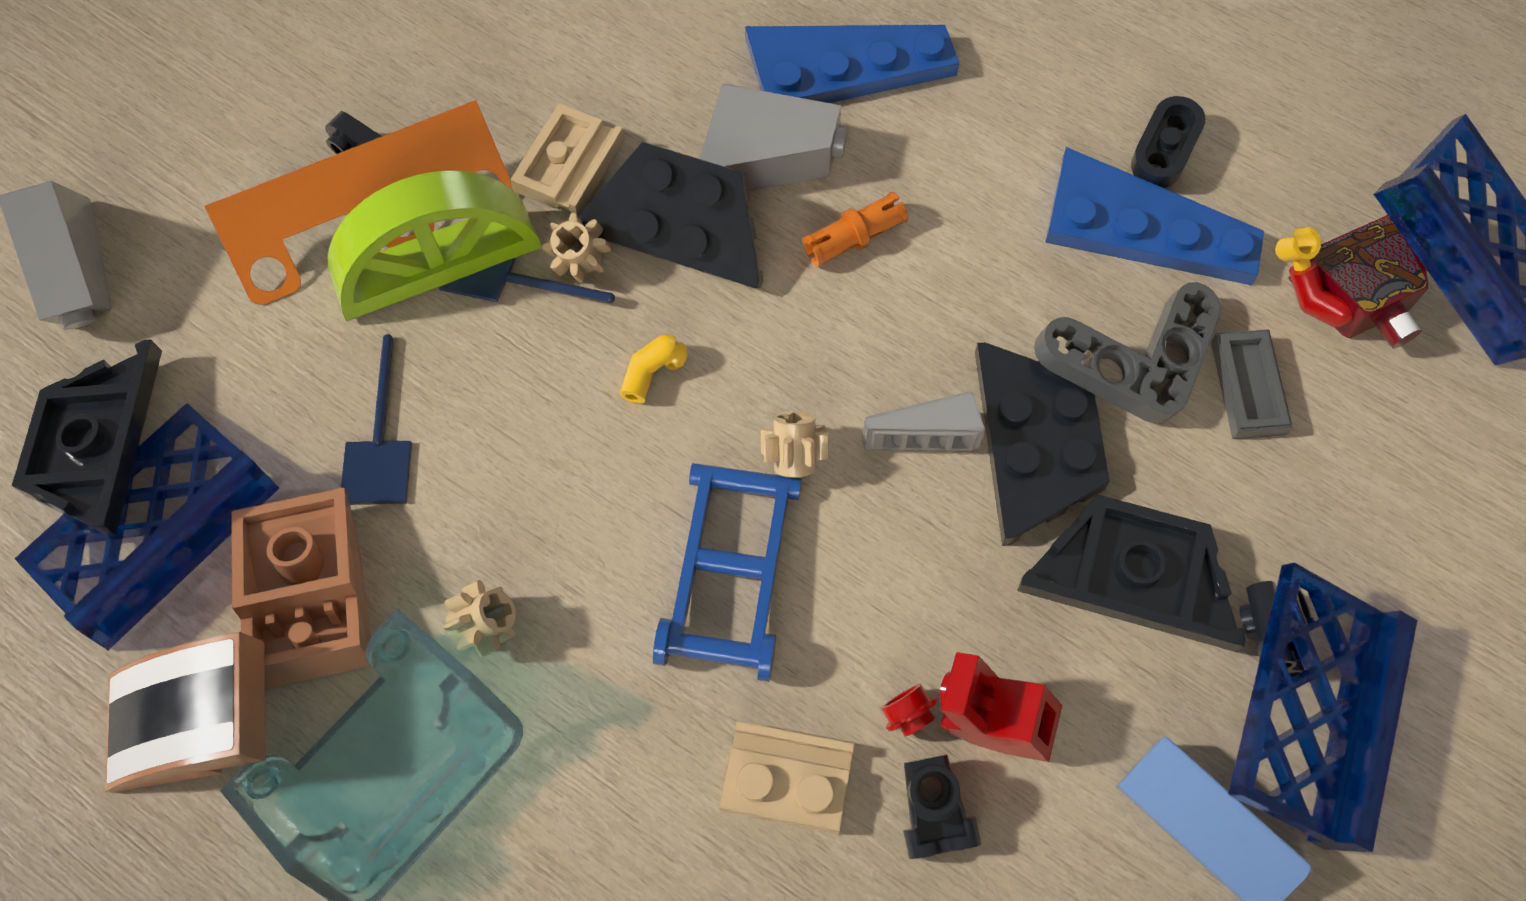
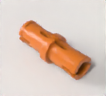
[802,192,908,267]

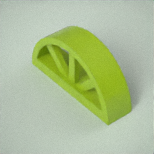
[328,171,542,322]

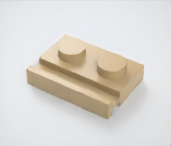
[510,102,625,216]
[719,721,854,835]

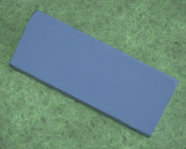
[1116,736,1313,901]

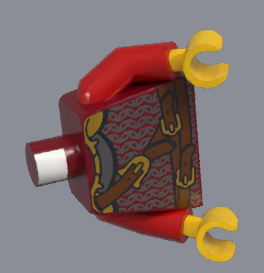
[1275,179,1434,349]

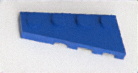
[745,25,959,103]
[1045,147,1264,286]

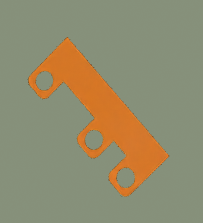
[204,100,513,305]

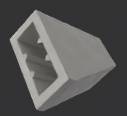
[700,83,848,191]
[0,181,111,330]

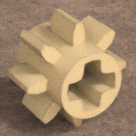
[542,212,612,283]
[761,411,829,477]
[443,580,517,658]

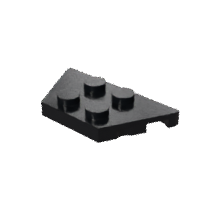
[578,142,763,288]
[12,339,162,536]
[975,342,1110,546]
[1017,494,1246,653]

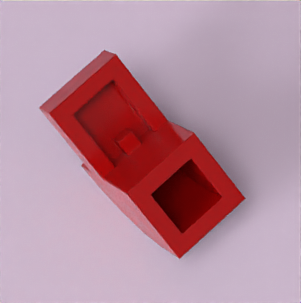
[940,652,1063,762]

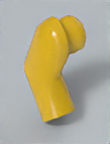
[619,334,688,404]

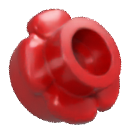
[880,684,938,737]

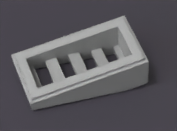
[862,392,985,451]

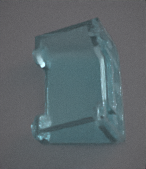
[220,609,523,901]

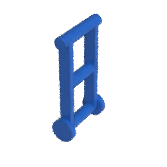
[653,463,802,682]

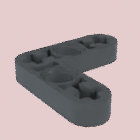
[1034,282,1221,424]

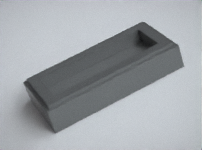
[1211,329,1293,439]

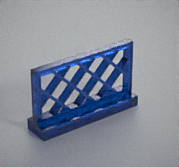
[1373,114,1526,366]
[14,403,279,651]
[1228,562,1418,852]

